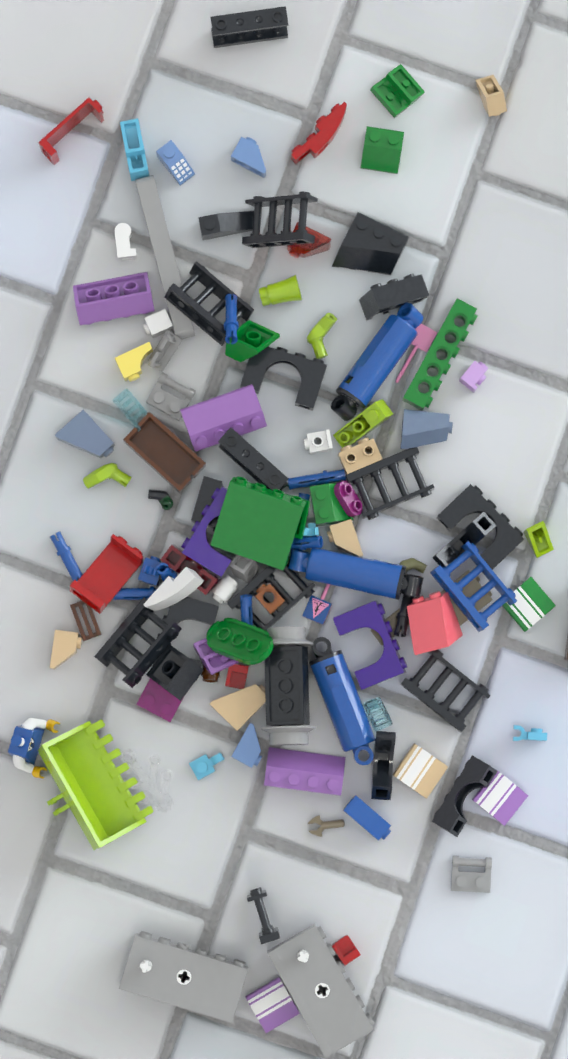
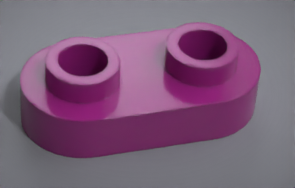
[334,481,363,517]

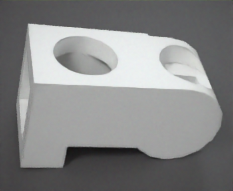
[115,223,137,261]

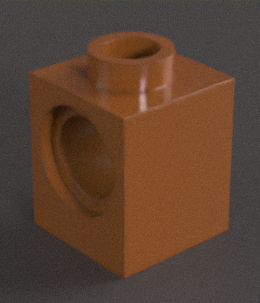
[255,584,285,615]

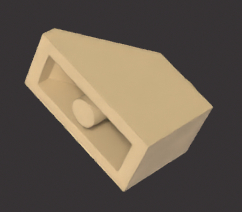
[476,75,507,117]
[327,519,363,557]
[50,630,82,669]

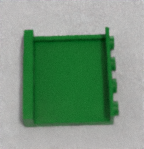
[210,476,307,570]

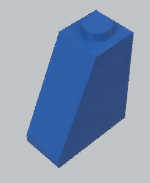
[343,795,391,841]

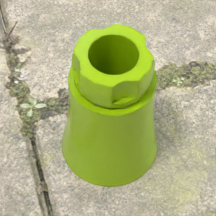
[259,275,302,306]

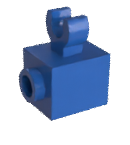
[138,556,161,587]

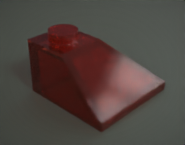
[287,222,332,258]

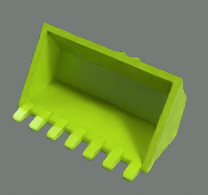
[37,719,154,851]

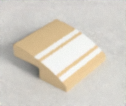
[393,743,448,799]

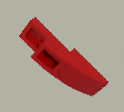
[291,102,347,165]

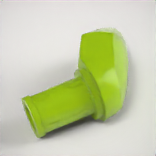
[307,313,337,359]
[83,463,132,489]

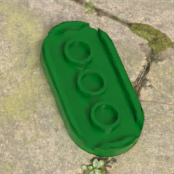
[206,618,274,665]

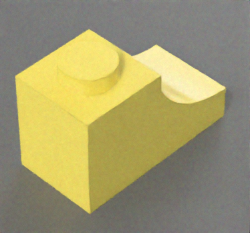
[115,342,153,382]

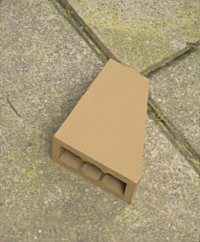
[210,684,266,731]

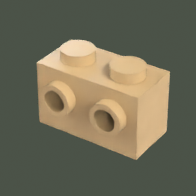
[338,437,383,475]

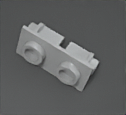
[148,329,182,371]

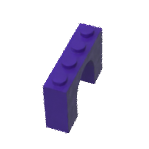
[181,486,232,577]
[333,601,407,690]

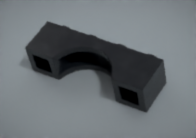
[432,755,497,837]

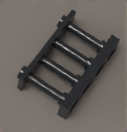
[210,6,289,48]
[242,191,318,248]
[164,261,254,346]
[218,427,289,491]
[345,447,435,520]
[227,556,315,631]
[94,598,182,688]
[400,650,491,733]
[247,887,280,944]

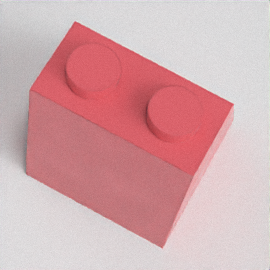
[407,591,463,655]

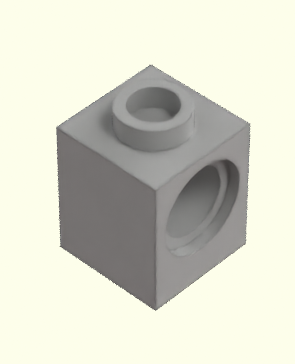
[229,555,260,584]

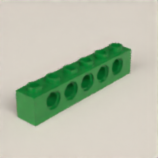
[402,298,478,411]

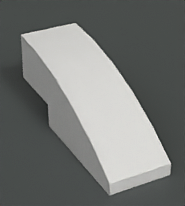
[143,567,204,611]

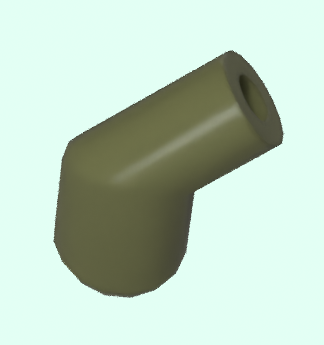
[399,558,427,574]

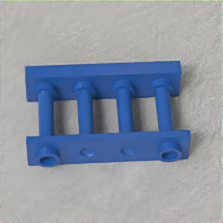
[430,541,517,632]

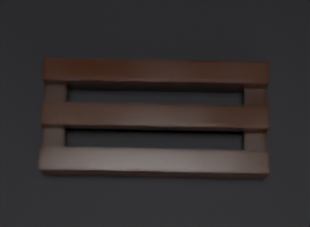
[70,601,102,641]

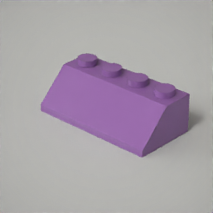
[73,272,155,325]
[180,384,267,452]
[264,747,345,796]

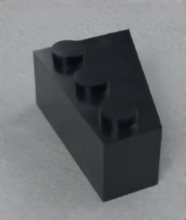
[359,274,429,321]

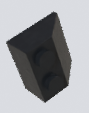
[146,644,204,701]

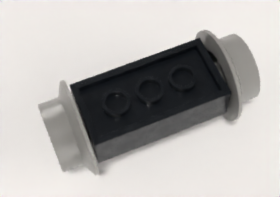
[261,627,316,746]

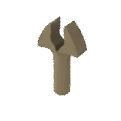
[308,815,345,837]

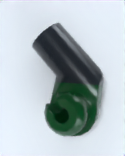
[148,489,173,510]

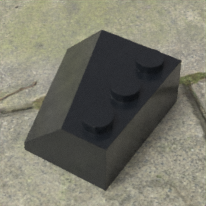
[332,212,409,275]

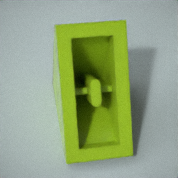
[523,521,554,558]

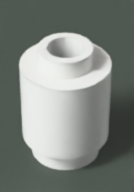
[211,575,239,604]

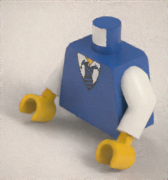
[8,718,60,779]

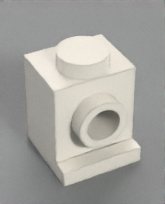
[303,429,333,454]

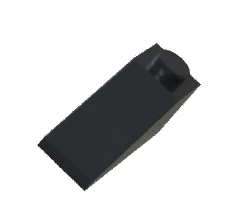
[198,211,254,240]

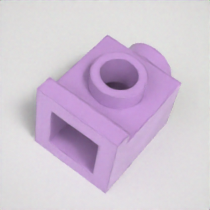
[459,361,488,393]

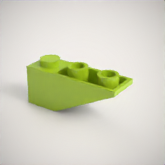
[333,399,393,448]

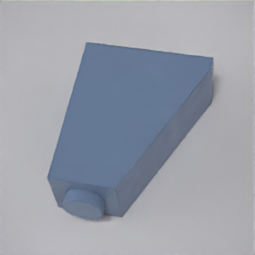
[400,409,453,449]
[55,410,115,458]

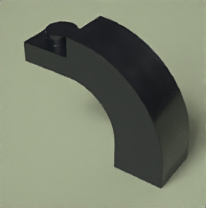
[432,512,497,567]
[371,731,396,800]

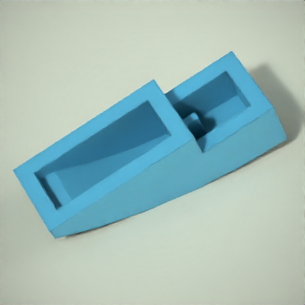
[120,118,149,181]

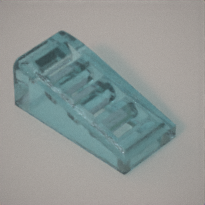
[112,388,148,430]
[363,697,393,731]

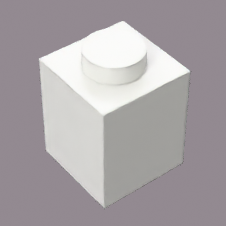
[143,309,173,338]

